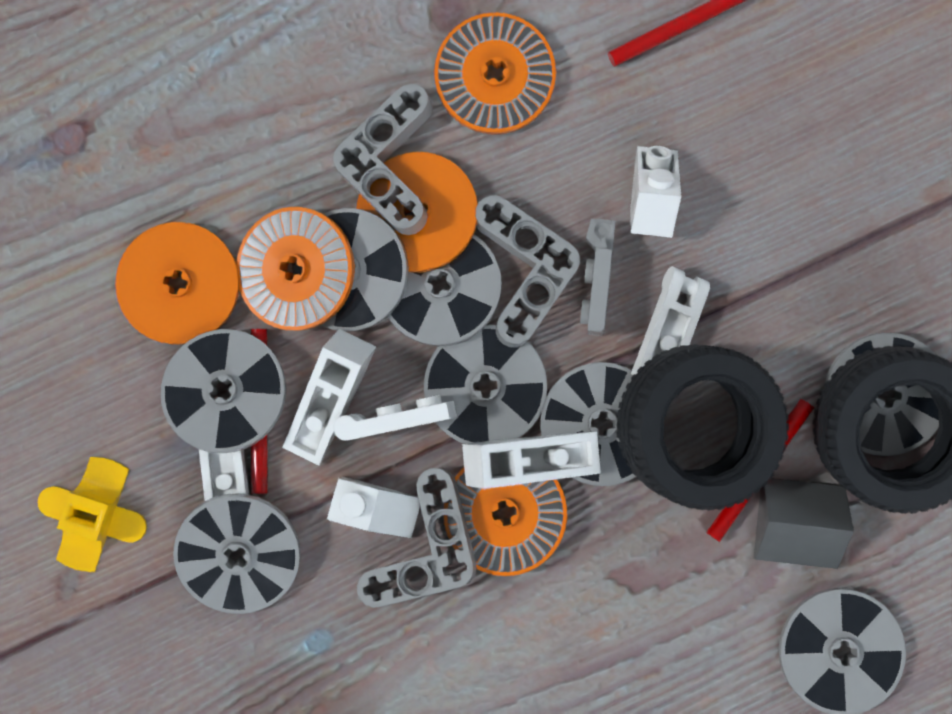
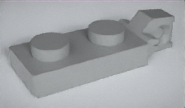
[580,219,616,336]

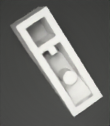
[282,329,376,466]
[462,431,601,489]

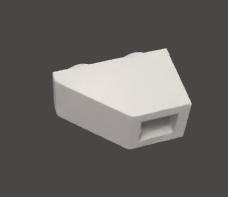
[630,146,681,238]

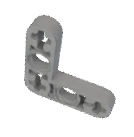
[333,84,433,235]
[476,195,580,347]
[357,468,477,608]

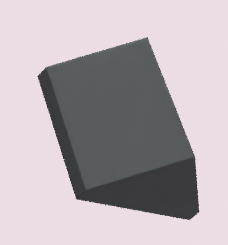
[753,478,854,569]

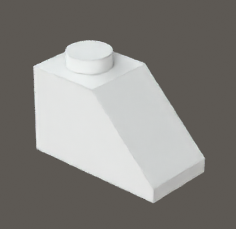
[327,476,420,538]

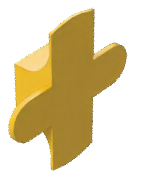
[38,457,147,572]

